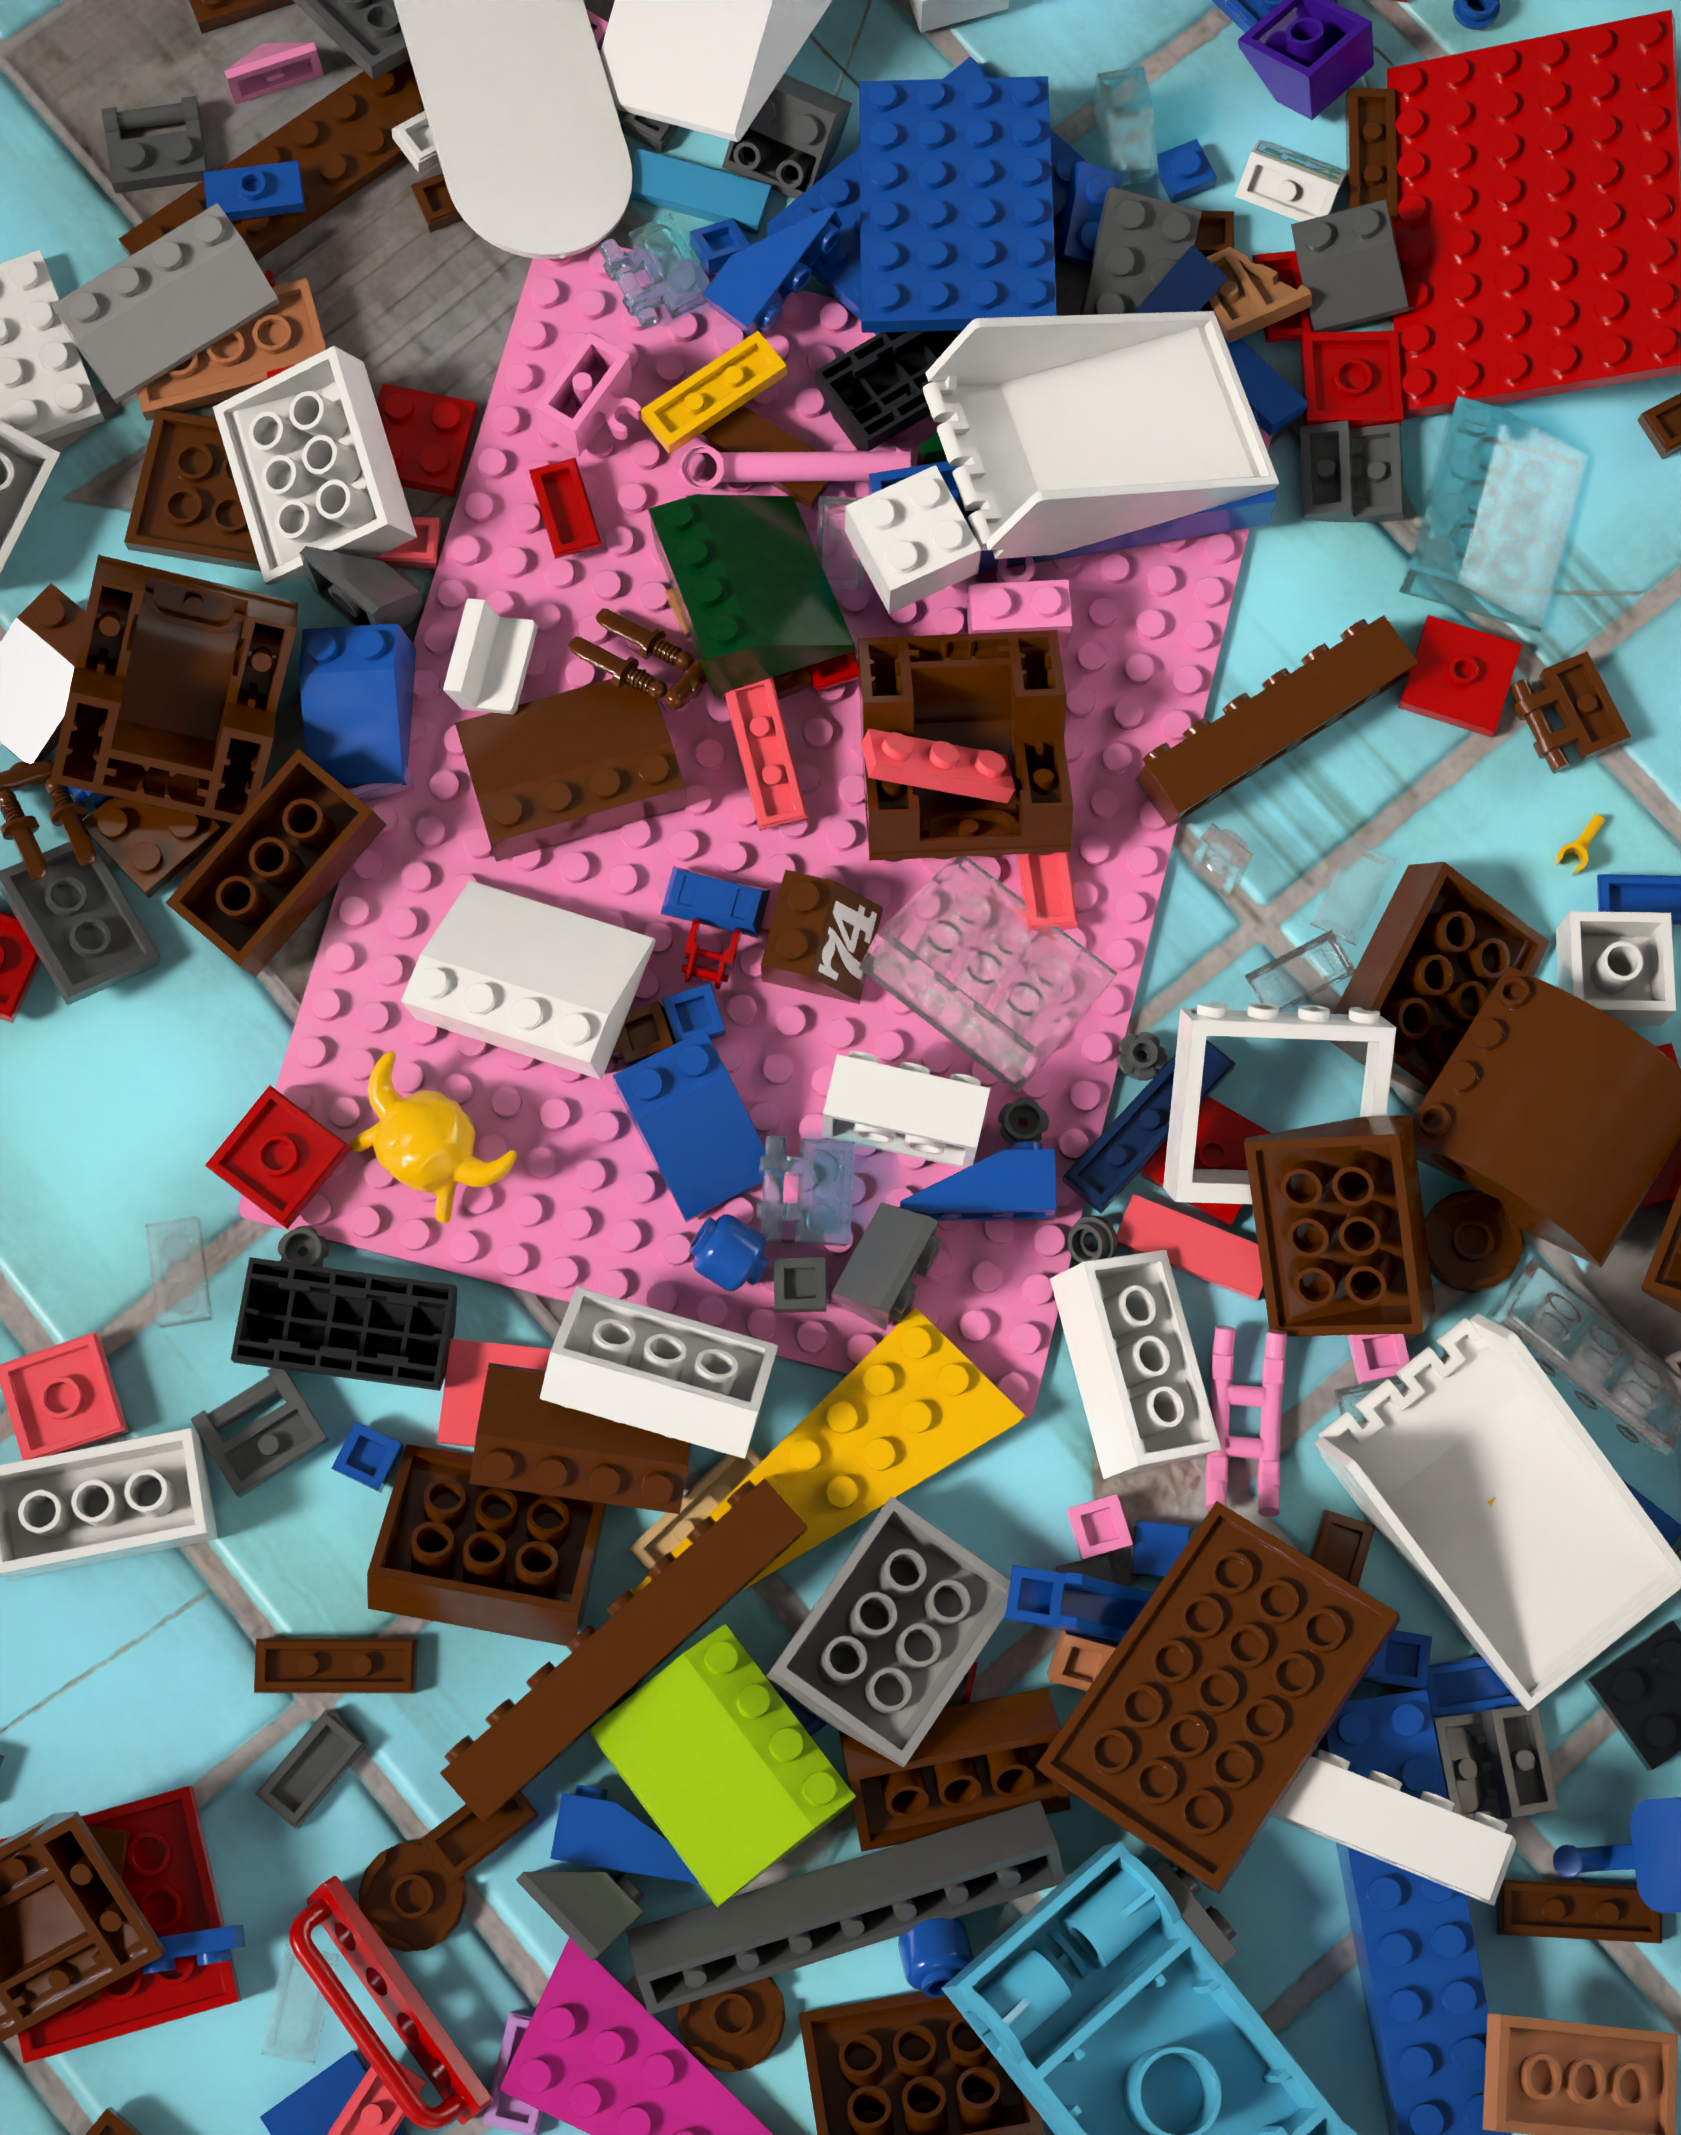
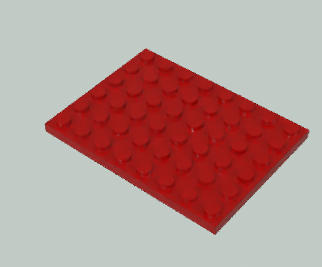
[1387,9,1681,419]

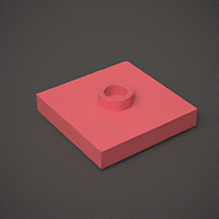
[0,1332,129,1461]
[437,1339,551,1448]

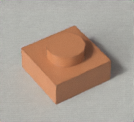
[1047,1631,1116,1691]

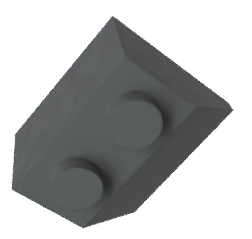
[1291,199,1410,332]

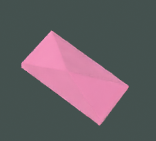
[224,42,324,104]

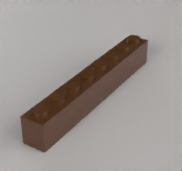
[440,1478,808,1823]

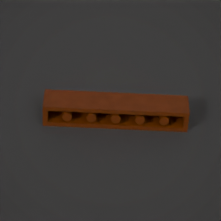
[1136,615,1418,828]

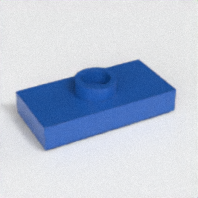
[203,160,306,221]

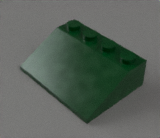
[648,494,855,696]

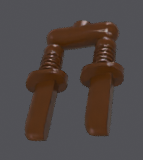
[568,608,707,710]
[0,760,96,881]

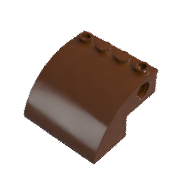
[50,555,299,823]
[858,630,1073,862]
[1412,966,1681,1267]

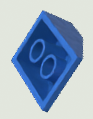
[299,623,416,788]
[613,1029,777,1222]

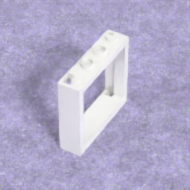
[1163,1001,1396,1204]

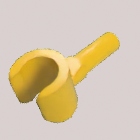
[1555,814,1605,875]

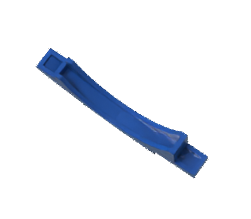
[1005,1565,1432,1690]

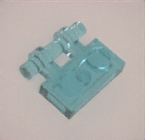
[599,213,710,329]
[757,1136,855,1247]

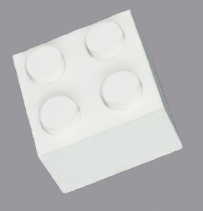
[845,465,981,614]
[1556,911,1676,1026]

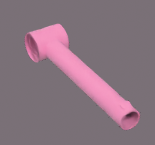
[680,445,911,490]

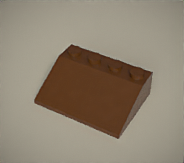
[455,669,688,862]
[1328,862,1550,1096]
[1244,1115,1435,1336]
[367,1444,607,1646]
[799,1992,1044,2135]

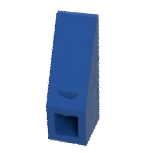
[702,206,843,336]

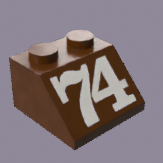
[761,869,883,1004]

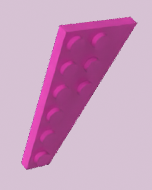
[498,1937,774,2135]

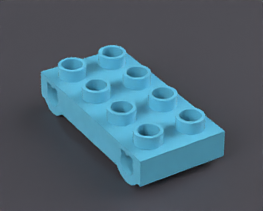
[941,1841,1358,2135]

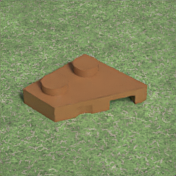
[1205,247,1313,343]

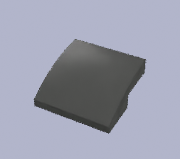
[1300,420,1405,522]
[1433,1704,1559,1820]

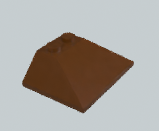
[0,1811,166,2043]

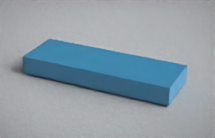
[629,148,772,234]

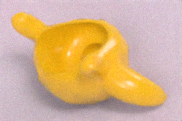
[349,1051,517,1223]

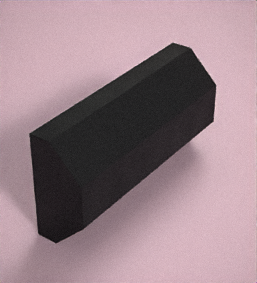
[815,330,963,451]
[231,1257,457,1391]

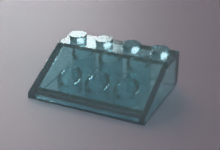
[1399,396,1588,632]

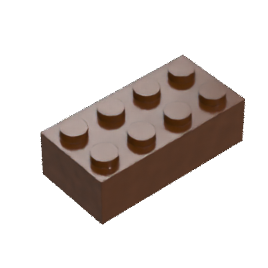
[165,749,387,977]

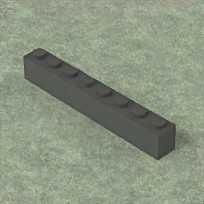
[626,1800,1066,2015]

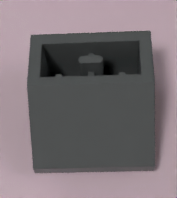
[722,74,852,199]
[831,1202,942,1331]

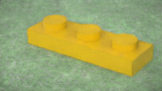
[640,331,788,454]

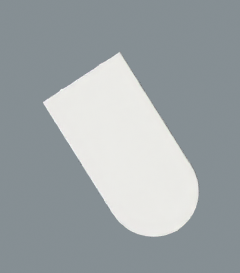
[393,0,633,259]

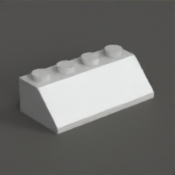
[1050,1250,1222,1479]
[540,1286,778,1459]

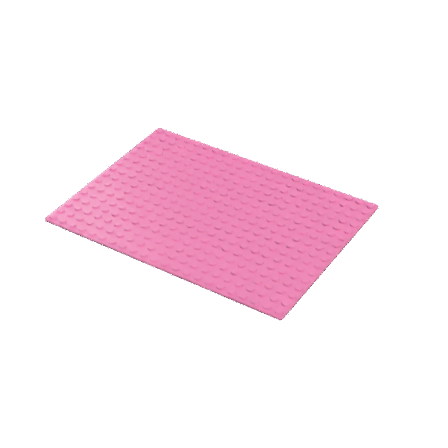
[238,242,1272,1420]

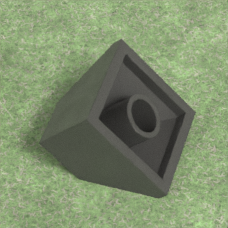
[299,546,424,632]
[516,1872,645,1961]

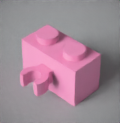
[534,332,641,457]
[967,556,1072,648]

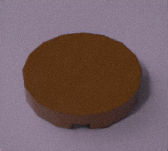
[1424,1190,1524,1293]
[358,1841,467,1952]
[677,1977,786,2073]

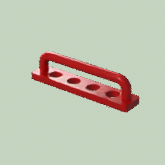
[289,1875,493,2130]

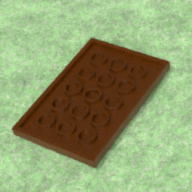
[1035,1501,1401,1894]

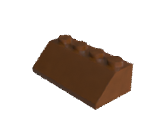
[469,1363,691,1514]
[839,1688,1071,1852]

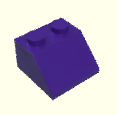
[1238,0,1374,120]

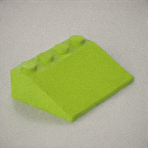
[589,1624,856,1908]

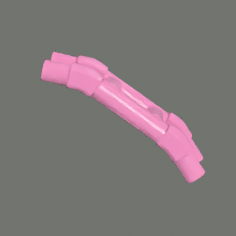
[1205,1325,1288,1517]

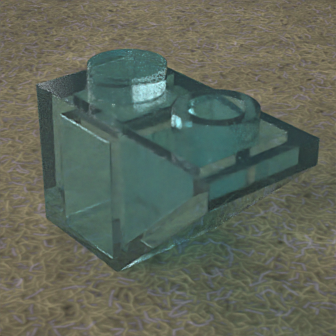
[1092,66,1158,185]

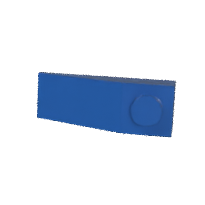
[899,1141,1057,1221]
[550,1785,700,1884]

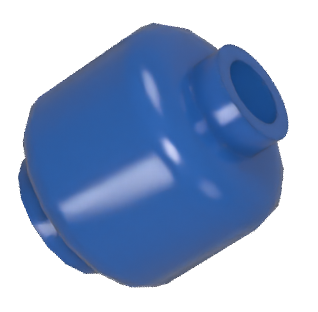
[688,1214,769,1292]
[898,1918,974,1998]

